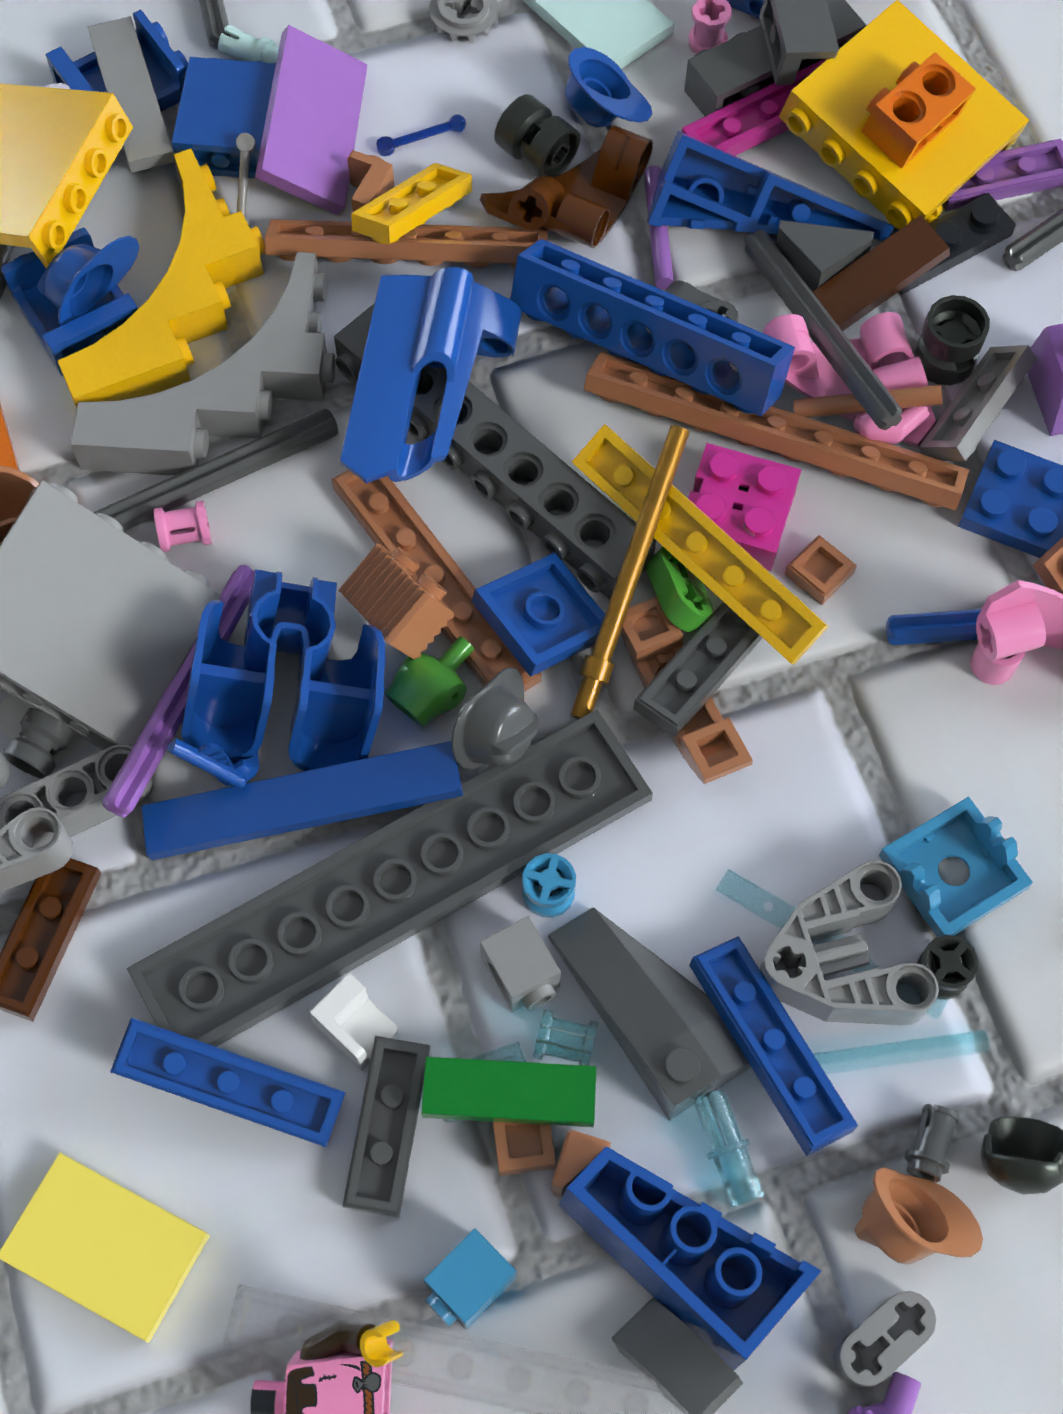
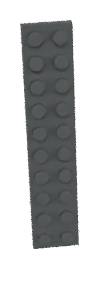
[126,709,653,1047]

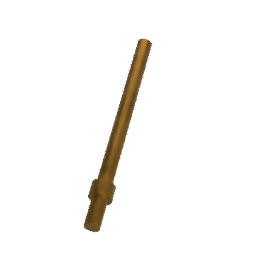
[570,425,690,719]

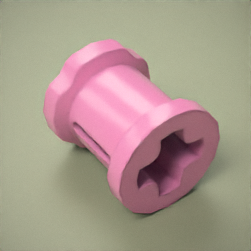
[689,0,732,54]
[153,500,212,552]

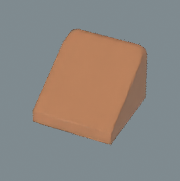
[551,1130,611,1197]

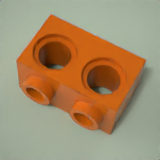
[861,52,976,169]

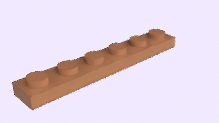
[265,219,548,268]

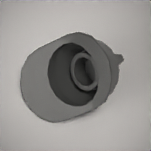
[451,667,539,770]

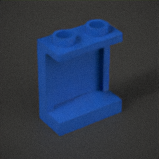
[45,9,188,112]
[171,57,276,179]
[1,228,138,376]

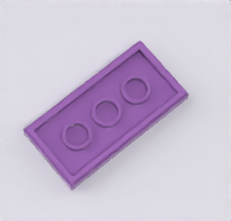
[255,24,368,215]

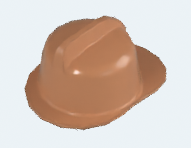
[855,1167,983,1264]

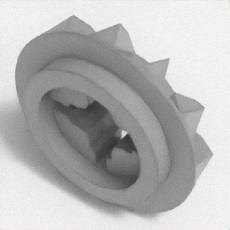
[429,0,499,42]

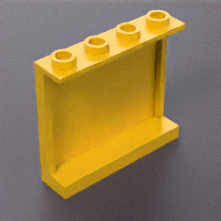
[779,0,1030,229]
[0,83,133,268]

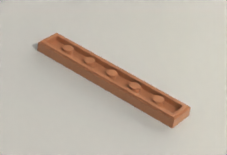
[331,470,542,692]

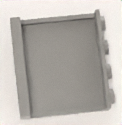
[0,480,221,750]

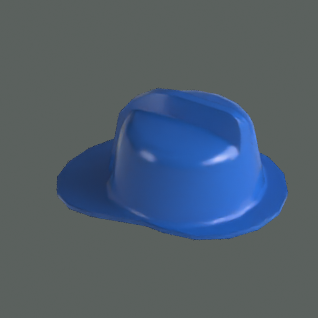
[565,47,653,128]
[37,236,139,326]

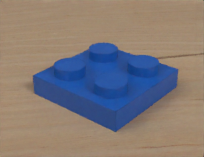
[958,440,1063,558]
[471,552,605,677]

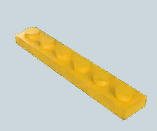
[572,424,829,664]

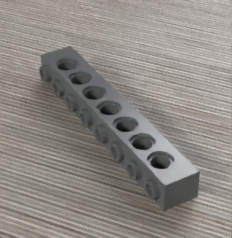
[334,303,656,599]

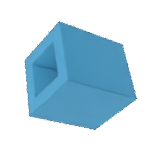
[424,1228,517,1329]

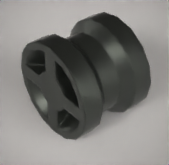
[917,935,978,1000]

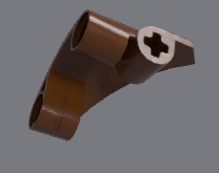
[480,125,653,248]

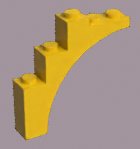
[58,148,266,408]

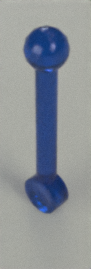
[376,114,466,156]

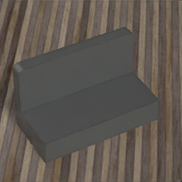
[759,0,839,85]

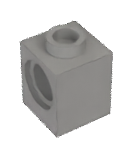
[480,916,561,1012]

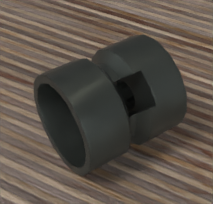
[494,94,581,178]
[914,295,990,386]

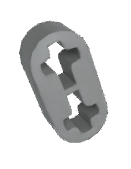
[835,1291,936,1388]

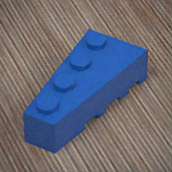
[559,1146,822,1371]

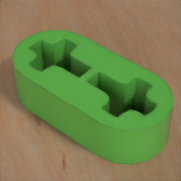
[646,546,713,632]

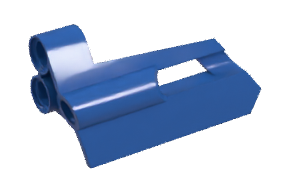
[340,267,522,484]

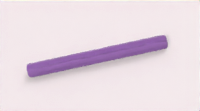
[102,565,255,818]

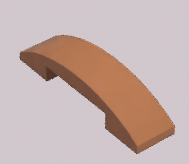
[620,597,753,784]

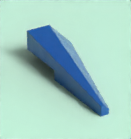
[647,131,894,241]

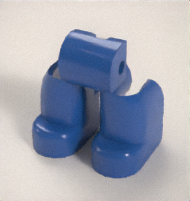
[181,569,385,771]

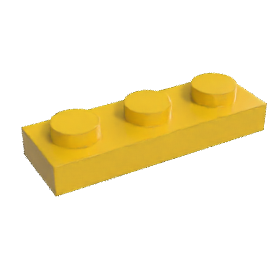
[351,163,472,244]

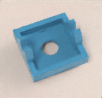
[879,796,1033,937]

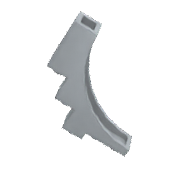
[71,252,335,475]

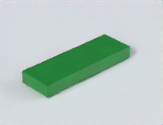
[421,1057,597,1127]

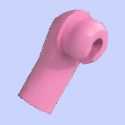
[853,406,929,444]

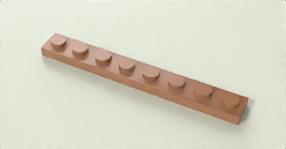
[583,352,970,511]

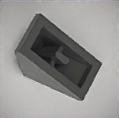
[775,220,874,292]

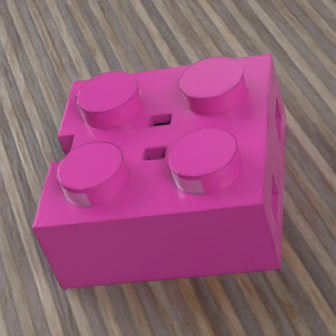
[688,443,802,571]

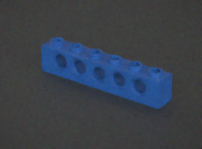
[510,239,795,417]

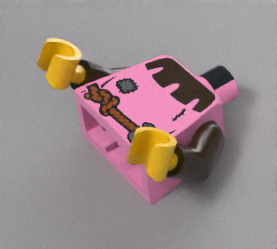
[250,1320,403,1414]

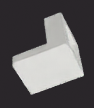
[310,972,398,1071]

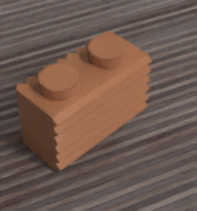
[338,543,454,659]

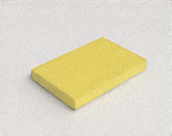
[0,1153,210,1343]

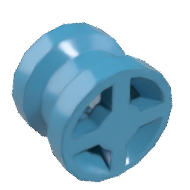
[522,853,576,918]

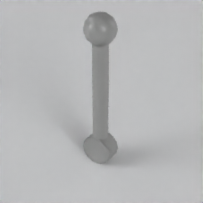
[236,133,256,225]

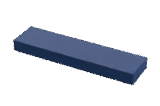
[689,936,858,1156]
[110,1018,346,1147]

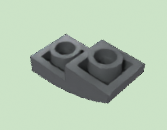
[611,1297,743,1414]

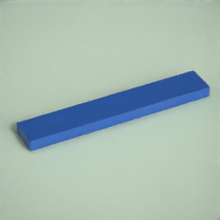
[141,741,464,860]

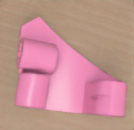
[763,312,936,447]
[970,580,1063,685]

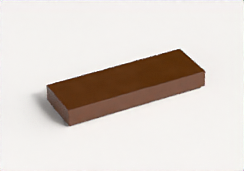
[813,215,950,331]
[0,858,101,1022]

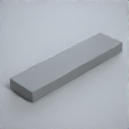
[87,16,176,173]

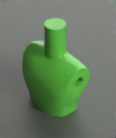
[384,636,475,728]

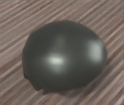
[981,1116,1063,1195]

